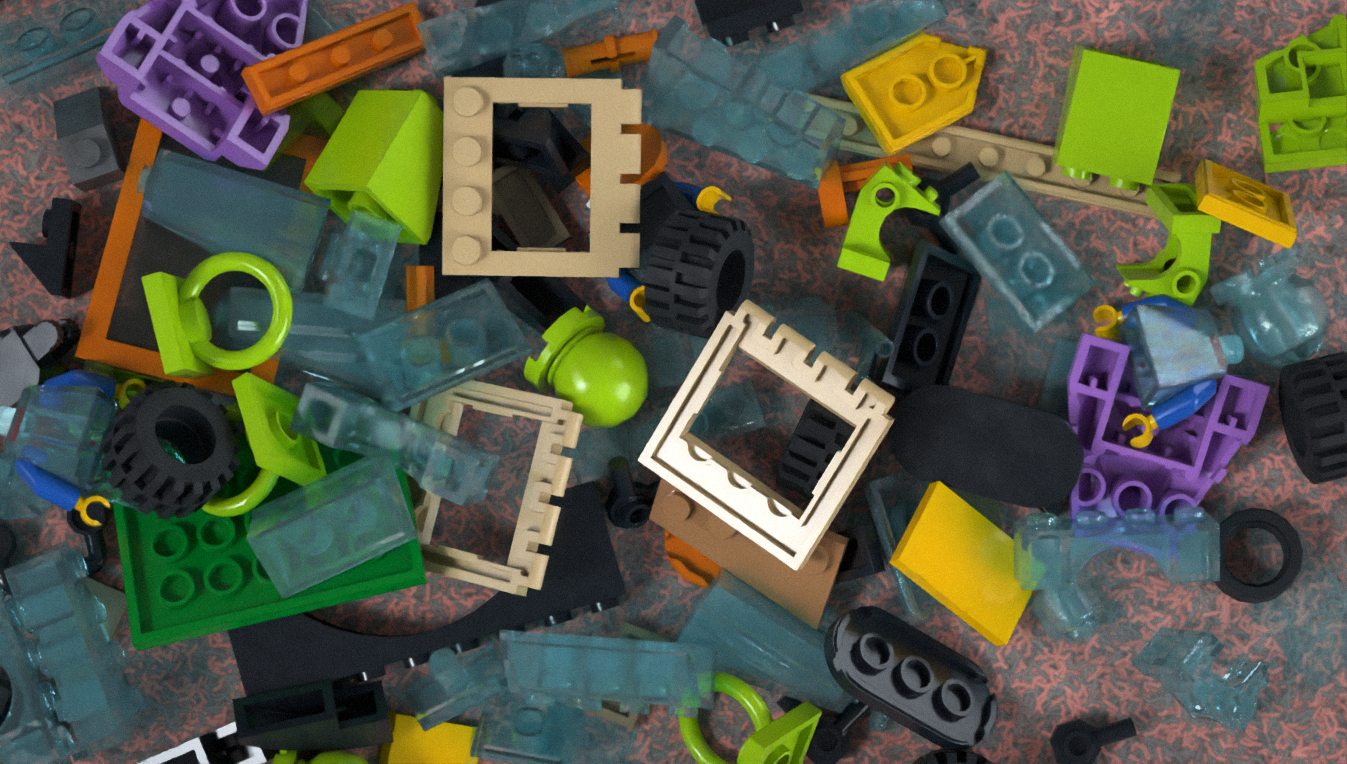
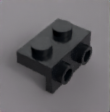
[695,0,804,49]

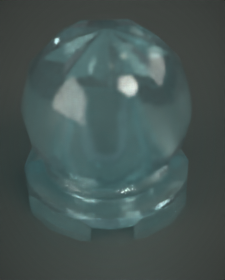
[1209,243,1331,368]

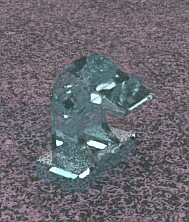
[317,210,406,321]
[1131,627,1269,732]

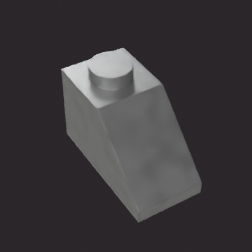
[53,87,127,192]

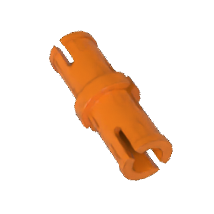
[562,29,662,78]

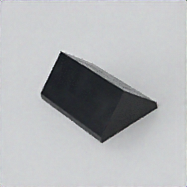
[871,240,984,395]

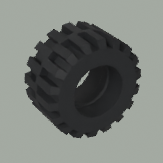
[645,207,754,340]
[1278,351,1347,484]
[100,381,241,519]
[776,383,858,499]

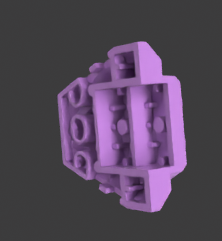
[95,0,309,170]
[1067,332,1270,559]

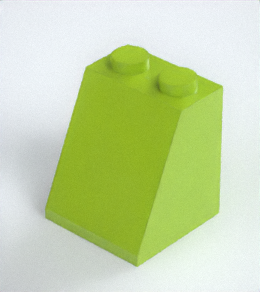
[1052,44,1181,191]
[304,89,444,245]

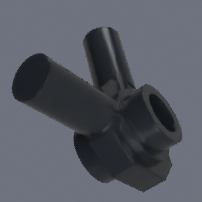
[901,161,981,255]
[605,456,661,529]
[776,690,872,764]
[1049,717,1137,764]

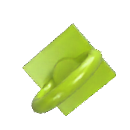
[141,251,293,380]
[184,372,329,517]
[679,672,822,764]

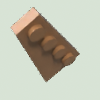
[649,477,849,630]

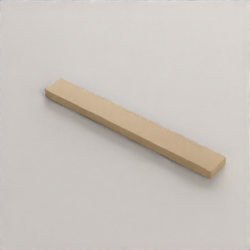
[795,93,1181,221]

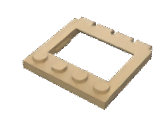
[442,77,642,278]
[637,299,895,571]
[402,369,584,596]

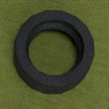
[1206,508,1303,604]

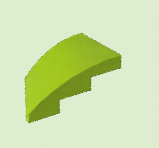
[1254,14,1347,173]

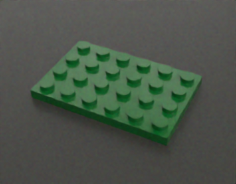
[108,399,428,651]

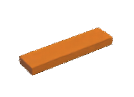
[241,1,435,117]

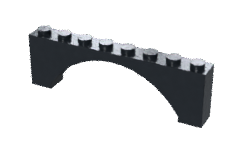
[227,481,627,696]

